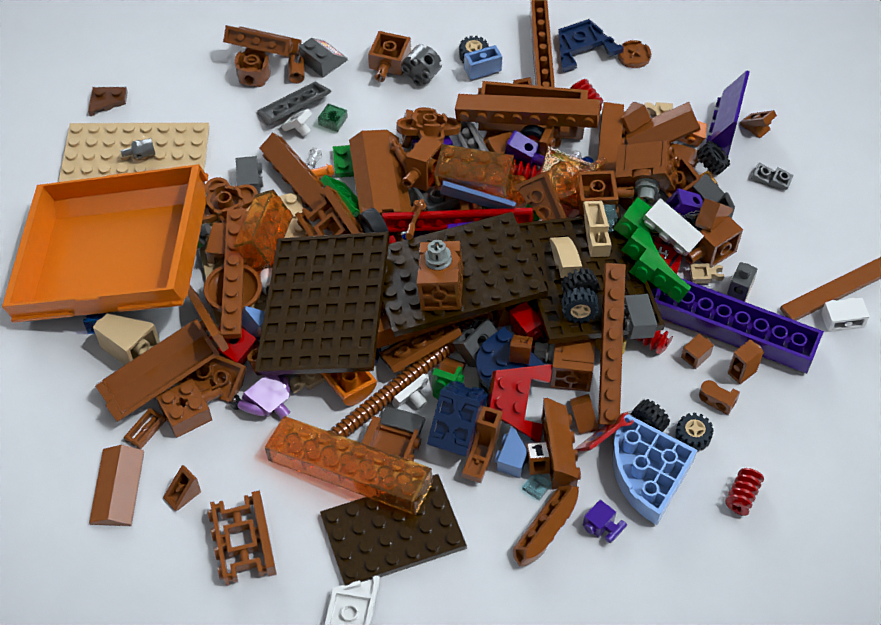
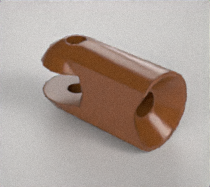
[288,55,305,84]

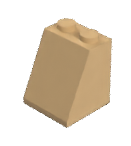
[93,314,160,365]

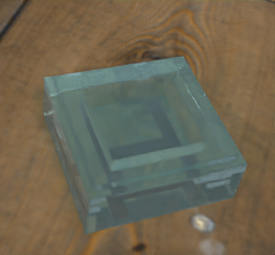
[522,474,552,501]

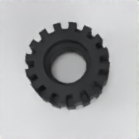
[697,141,730,175]
[561,268,600,294]
[631,399,670,432]

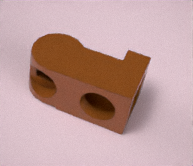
[699,380,740,415]

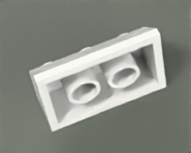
[643,198,704,256]

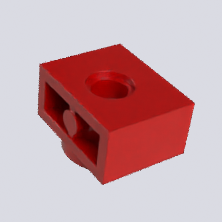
[509,302,544,350]
[210,324,260,365]

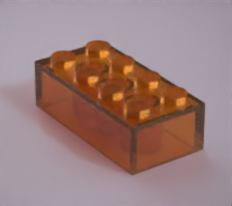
[434,144,515,198]
[233,189,293,272]

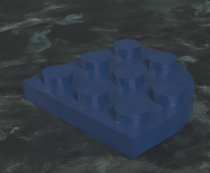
[476,327,545,391]

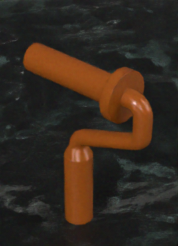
[390,139,411,173]
[405,199,427,240]

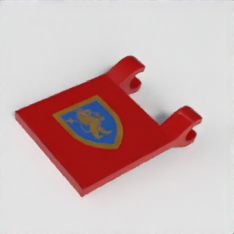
[575,412,634,452]

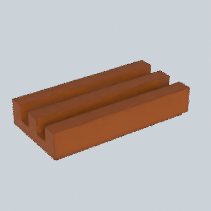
[124,408,166,449]

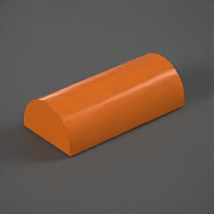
[320,371,377,406]

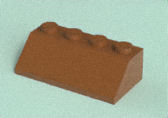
[541,398,581,490]

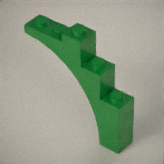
[614,197,691,303]

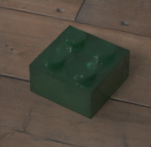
[318,103,348,132]

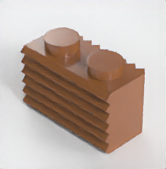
[728,340,764,384]

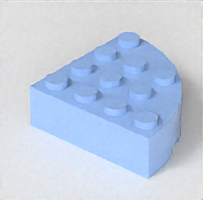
[612,415,697,525]

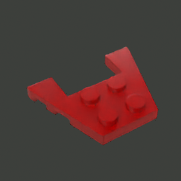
[487,364,553,442]

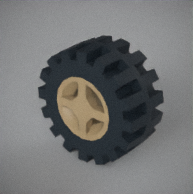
[459,35,489,63]
[562,287,599,323]
[675,413,714,452]

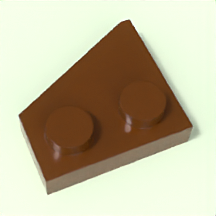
[88,87,128,116]

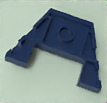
[558,19,624,73]

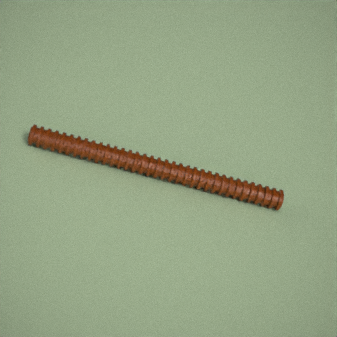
[326,312,494,446]

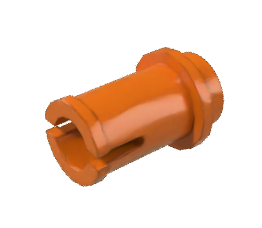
[311,164,335,178]

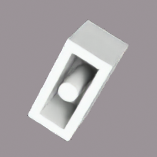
[821,298,870,332]

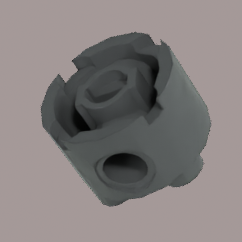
[401,44,442,86]

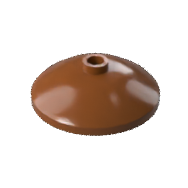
[204,265,262,312]

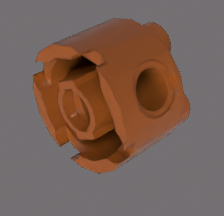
[235,48,271,87]

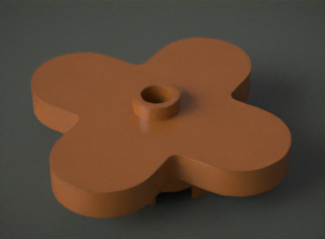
[396,107,461,143]
[202,177,258,224]

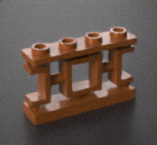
[223,25,302,56]
[295,185,365,237]
[207,490,277,586]

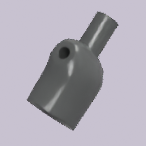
[120,138,156,159]

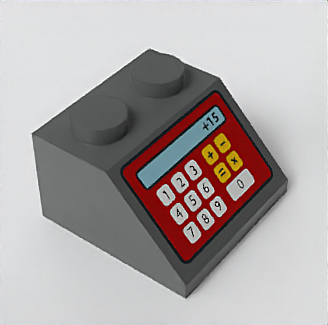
[299,37,348,78]

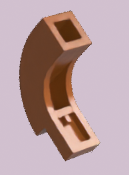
[462,406,503,483]

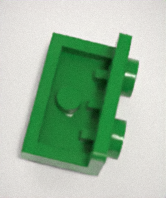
[432,366,464,400]

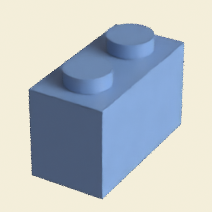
[464,45,503,80]

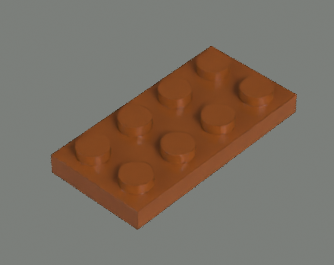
[379,323,462,373]

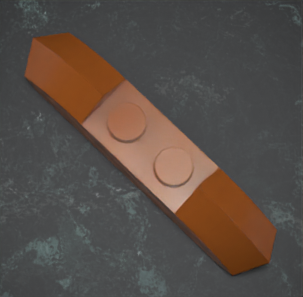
[513,486,579,567]

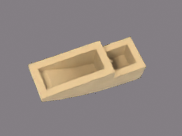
[583,201,612,257]
[549,237,582,278]

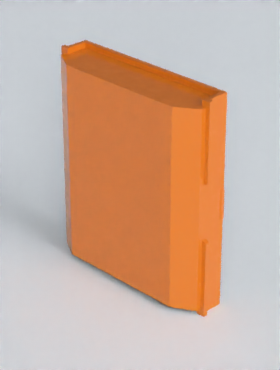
[2,164,209,323]

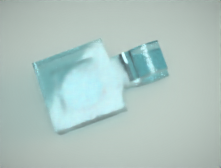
[603,205,618,232]

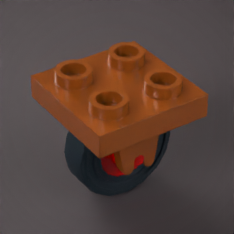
[520,125,562,166]

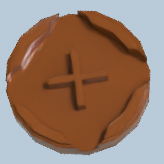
[618,40,651,68]

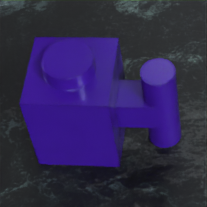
[583,499,627,543]

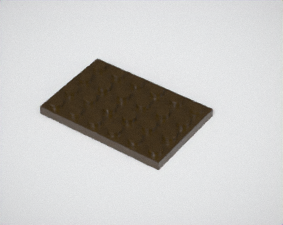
[320,474,467,586]

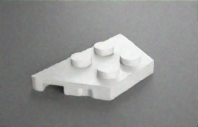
[325,576,380,625]

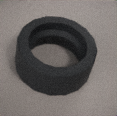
[359,207,389,233]

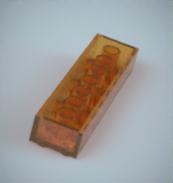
[265,416,433,515]

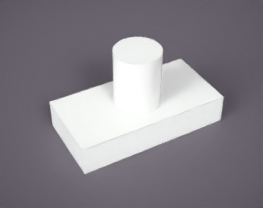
[281,108,312,136]
[392,374,429,409]

